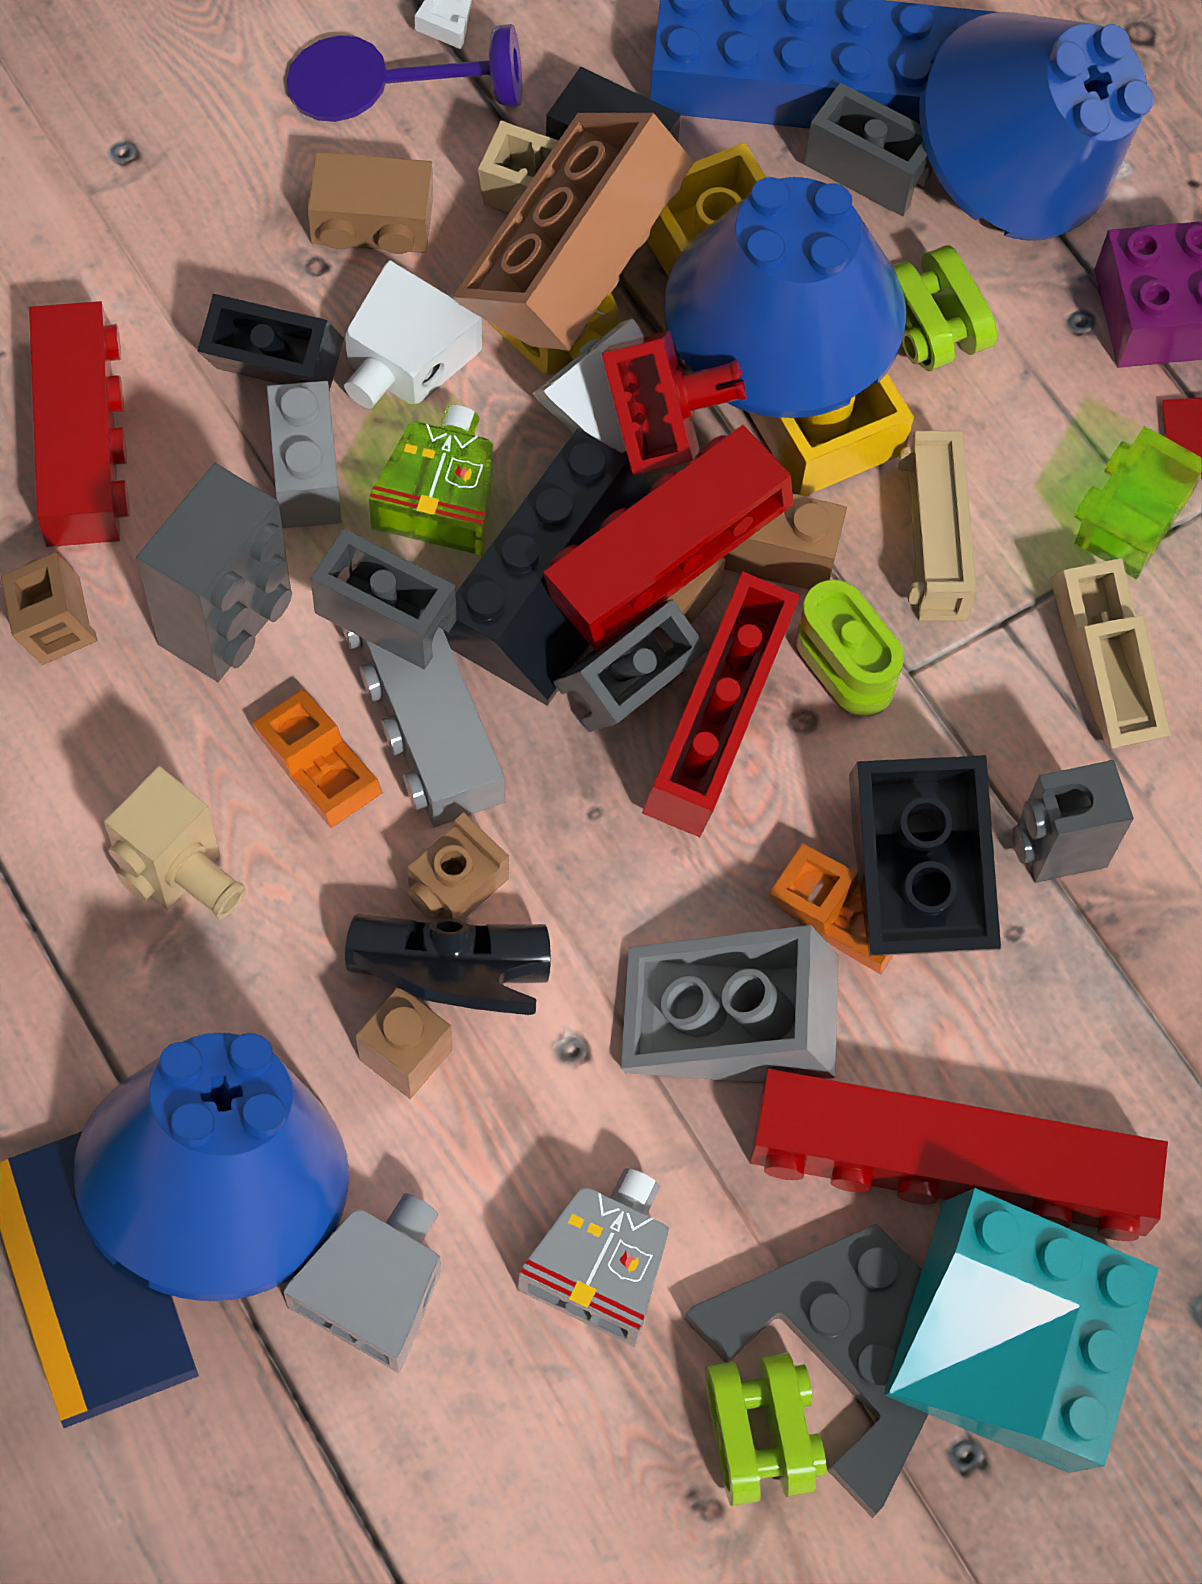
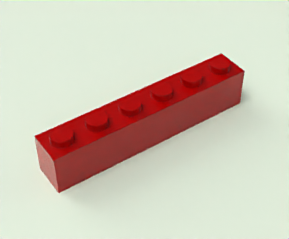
[750,1069,1168,1241]

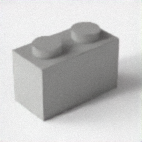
[267,381,342,528]

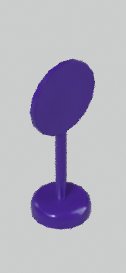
[286,24,523,122]

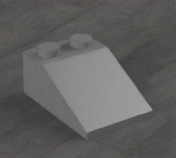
[621,925,839,1083]

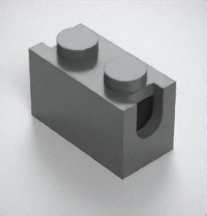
[804,83,933,216]
[310,528,457,670]
[553,599,708,732]
[1013,760,1134,883]

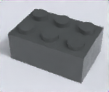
[136,463,292,682]

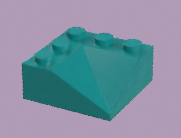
[884,1188,1159,1473]

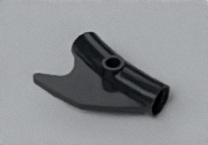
[345,914,551,1015]

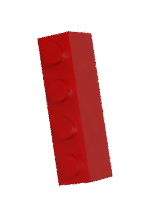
[29,301,130,547]
[543,424,794,652]
[642,571,801,837]

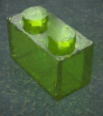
[1074,426,1202,579]

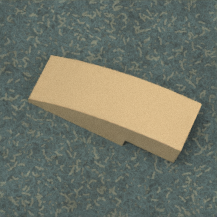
[1050,558,1171,750]

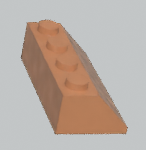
[453,113,694,351]

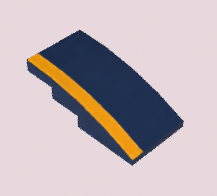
[0,1132,199,1428]

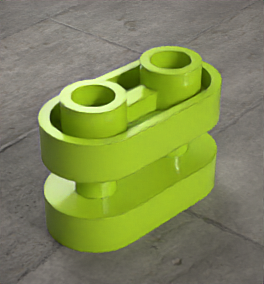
[893,245,997,371]
[796,580,904,716]
[705,1352,827,1506]

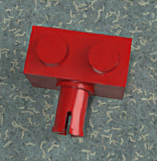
[602,330,747,475]

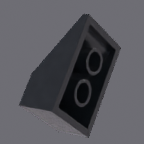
[849,755,1001,956]

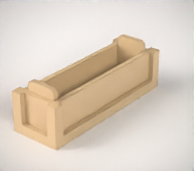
[898,430,977,621]

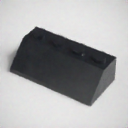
[443,428,652,706]

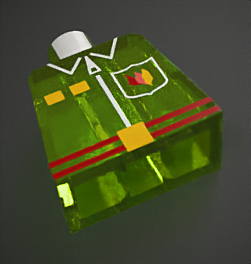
[369,405,493,556]

